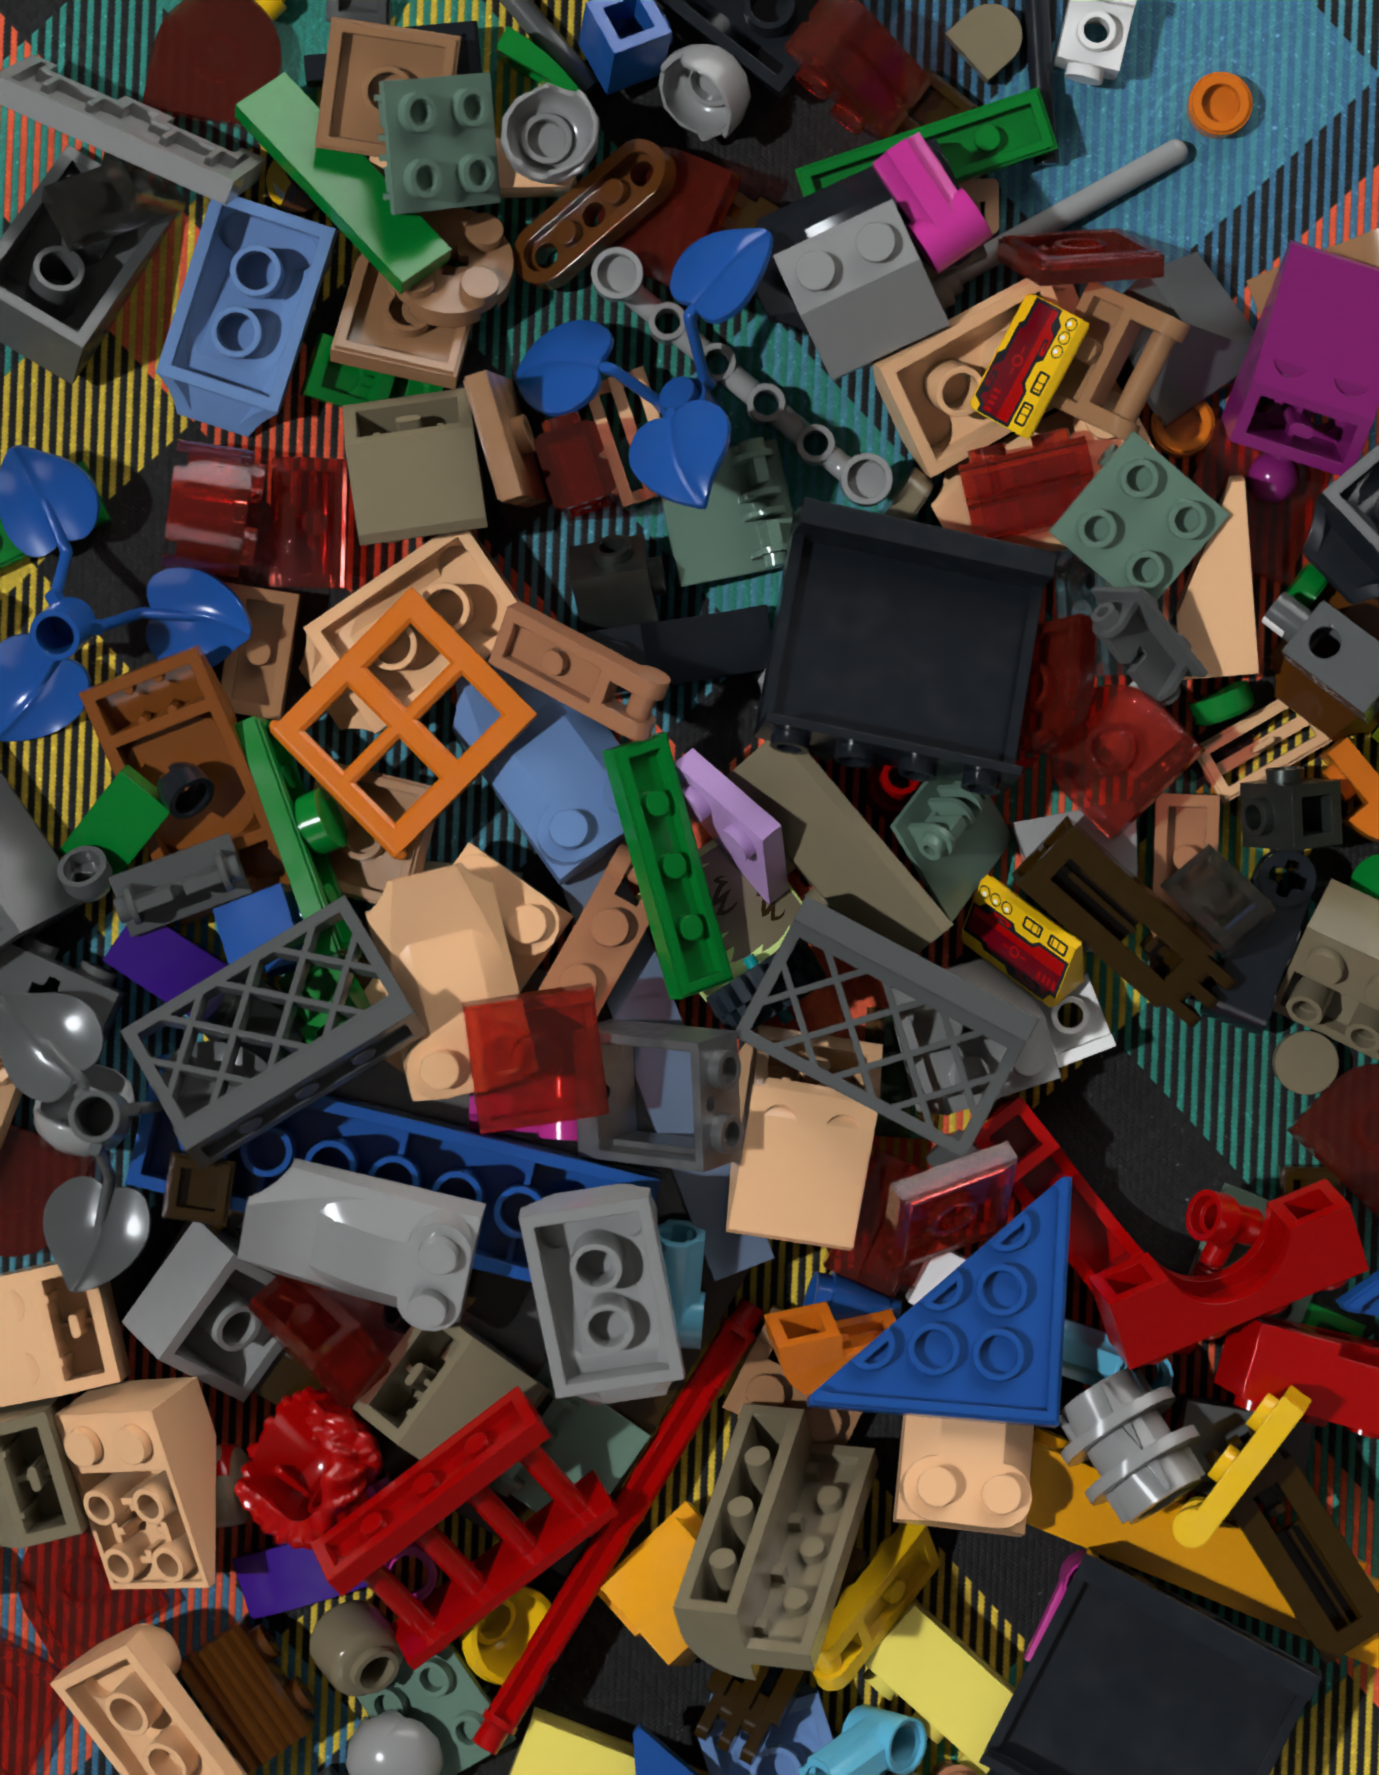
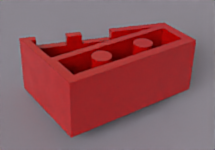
[1214,1315,1379,1439]

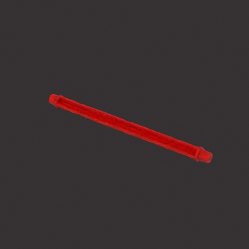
[472,1298,765,1756]

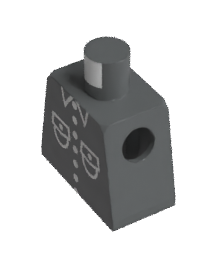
[1261,591,1379,725]

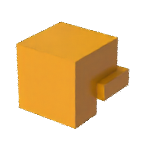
[598,1501,704,1667]

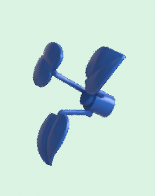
[515,228,773,509]
[0,445,253,742]

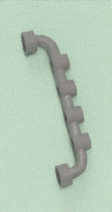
[591,247,893,507]

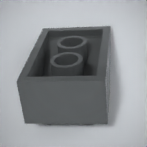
[0,145,178,384]

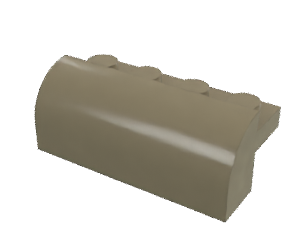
[673,1404,879,1680]

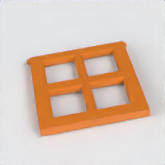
[269,587,539,860]

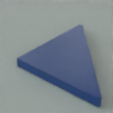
[807,1177,1072,1428]

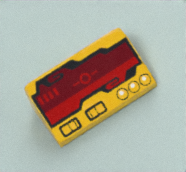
[970,293,1090,440]
[961,874,1084,1007]

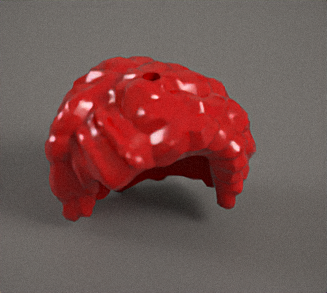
[234,1386,383,1550]

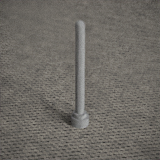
[931,139,1188,310]

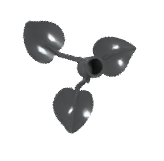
[0,992,267,1292]

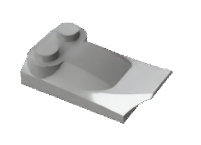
[237,1158,486,1331]
[518,1183,685,1406]

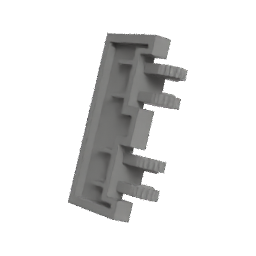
[0,55,266,205]

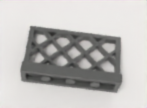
[120,895,428,1170]
[735,896,1039,1159]

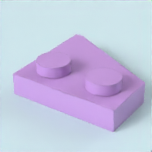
[675,748,789,905]

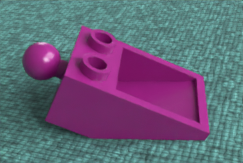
[1221,240,1379,503]

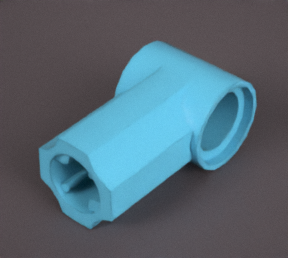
[657,1219,706,1350]
[1062,1318,1174,1390]
[798,1704,927,1775]

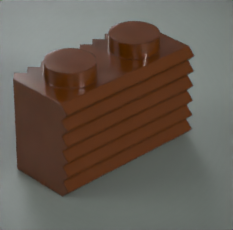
[178,1616,317,1774]

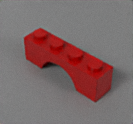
[974,1093,1145,1294]
[1088,1178,1369,1370]

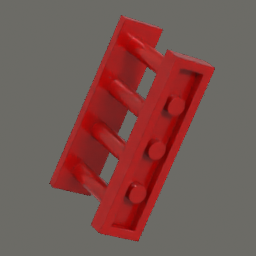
[311,1385,620,1670]

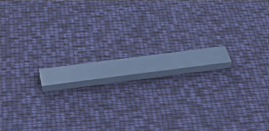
[559,849,775,1282]

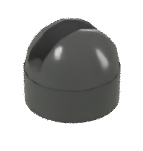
[57,846,112,903]

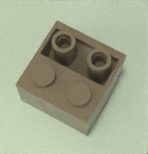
[342,388,488,546]
[1272,879,1379,1061]
[352,1321,550,1460]
[0,1395,89,1549]

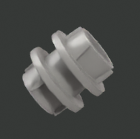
[1059,1368,1205,1524]

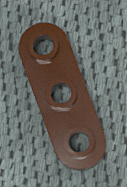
[513,139,676,290]

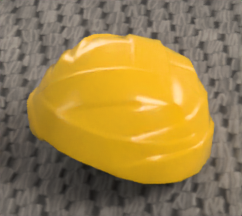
[459,1585,551,1685]

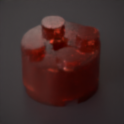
[161,439,267,578]

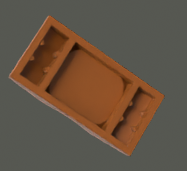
[79,644,290,926]

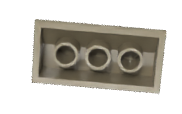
[726,740,953,954]

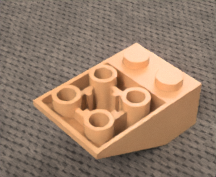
[726,1025,883,1251]
[0,1261,131,1407]
[53,1377,216,1590]

